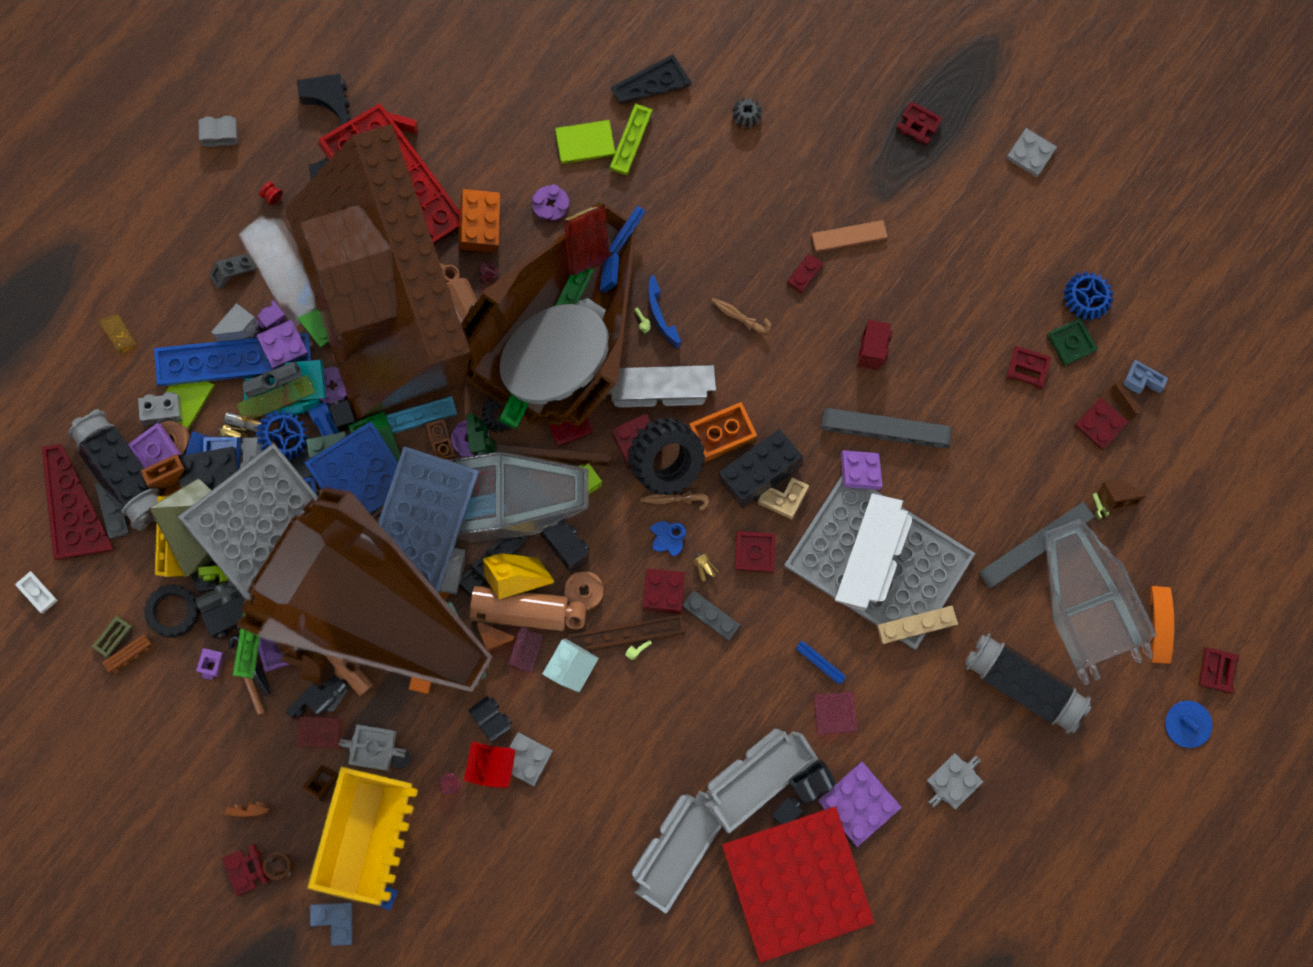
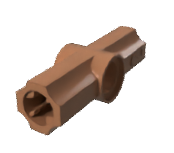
[324,654,373,696]

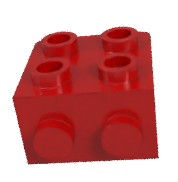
[463,742,516,789]

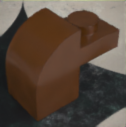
[282,648,326,684]

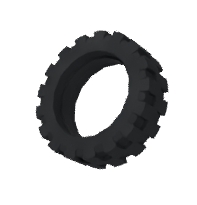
[144,584,200,638]

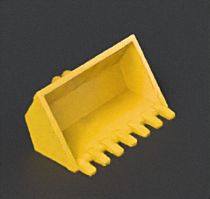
[308,767,418,906]

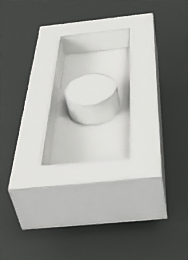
[15,571,58,614]

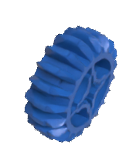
[1063,271,1114,321]
[255,410,309,461]

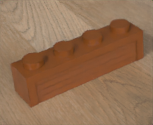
[102,634,153,674]

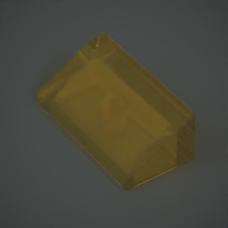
[98,314,137,354]

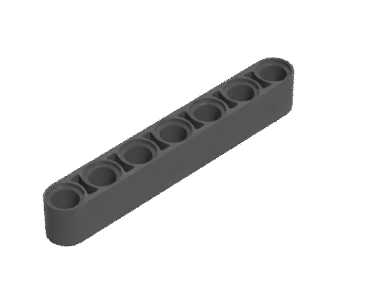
[821,408,952,448]
[978,501,1095,589]

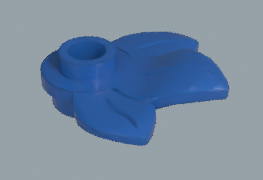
[650,521,686,556]

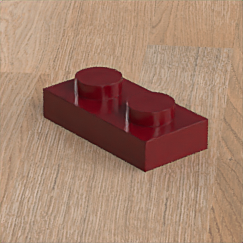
[787,253,824,294]

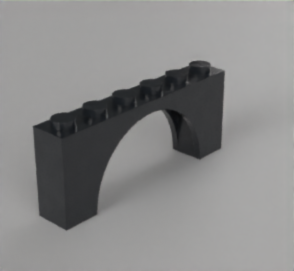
[296,74,352,179]

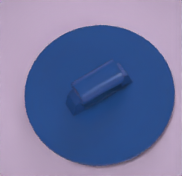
[1165,701,1212,748]

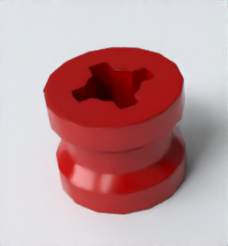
[259,181,283,205]

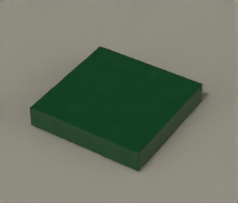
[1047,318,1098,367]

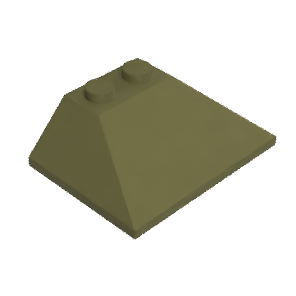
[149,479,213,577]

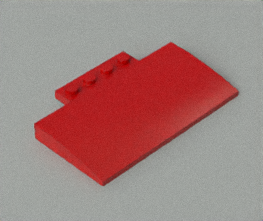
[318,103,459,245]

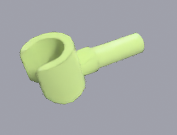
[634,308,651,333]
[1092,493,1109,520]
[625,640,652,660]

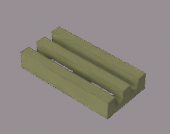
[92,615,133,659]

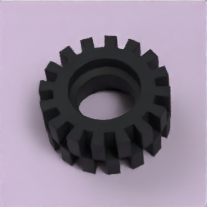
[482,398,510,433]

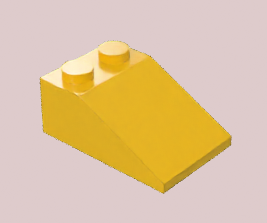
[483,553,554,599]

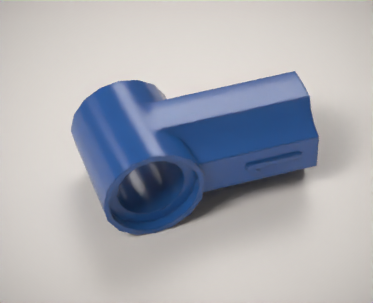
[308,402,339,436]

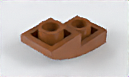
[426,418,455,459]
[225,801,272,818]

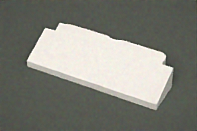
[835,494,912,612]

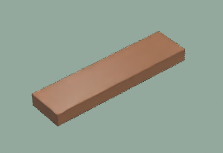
[811,220,887,253]

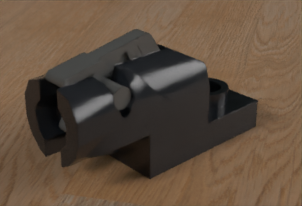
[285,675,349,720]

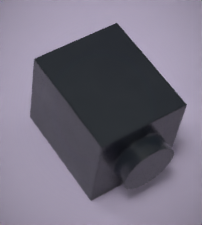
[329,400,356,432]
[770,798,803,825]

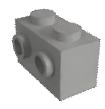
[138,392,183,426]

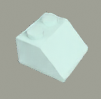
[543,638,599,692]

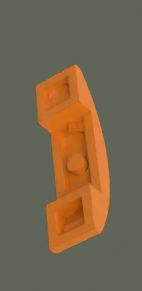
[1150,586,1174,664]

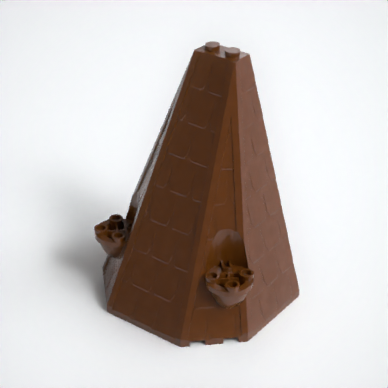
[461,205,637,426]
[237,487,492,692]

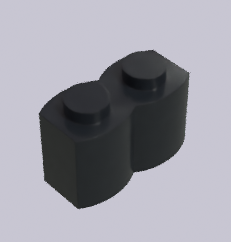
[468,696,512,743]
[789,760,837,805]

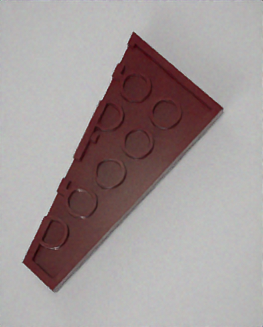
[42,444,115,560]

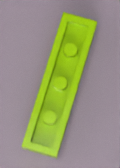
[610,104,652,176]

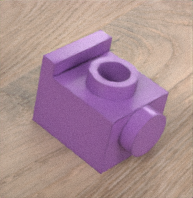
[256,300,288,330]
[196,648,226,680]

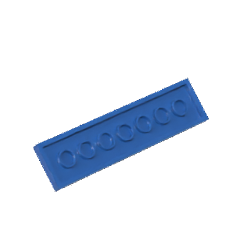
[154,333,312,387]

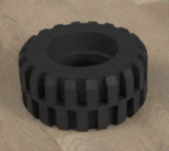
[628,418,705,495]

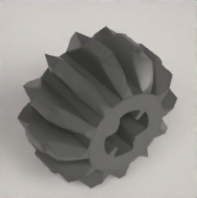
[732,97,762,128]

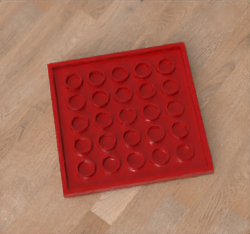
[722,806,874,963]

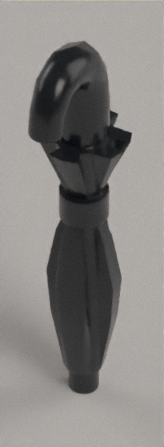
[228,634,271,696]

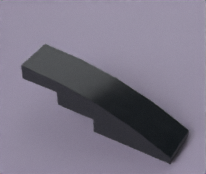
[459,526,528,596]

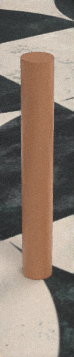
[244,678,265,715]

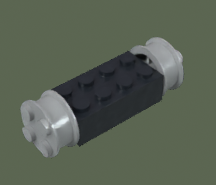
[68,409,160,531]
[965,633,1091,734]

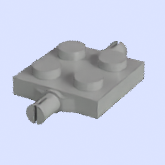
[338,725,406,771]
[926,753,983,810]

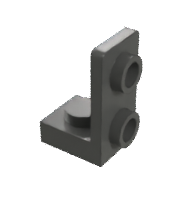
[209,253,256,289]

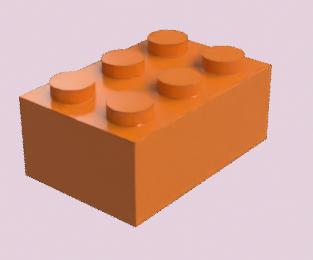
[458,189,500,253]
[689,402,757,464]

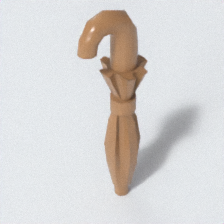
[711,298,771,334]
[640,490,709,511]

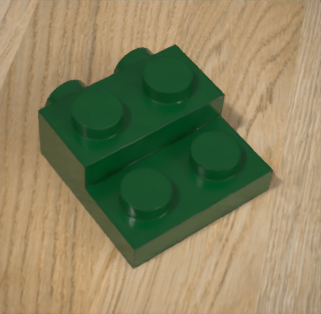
[466,414,497,458]

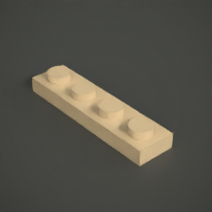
[877,606,958,645]

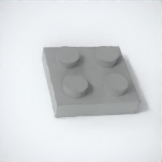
[1006,128,1057,177]
[509,732,553,786]

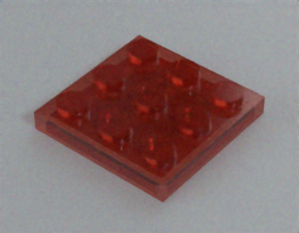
[564,203,609,275]

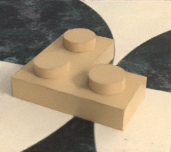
[758,478,809,520]

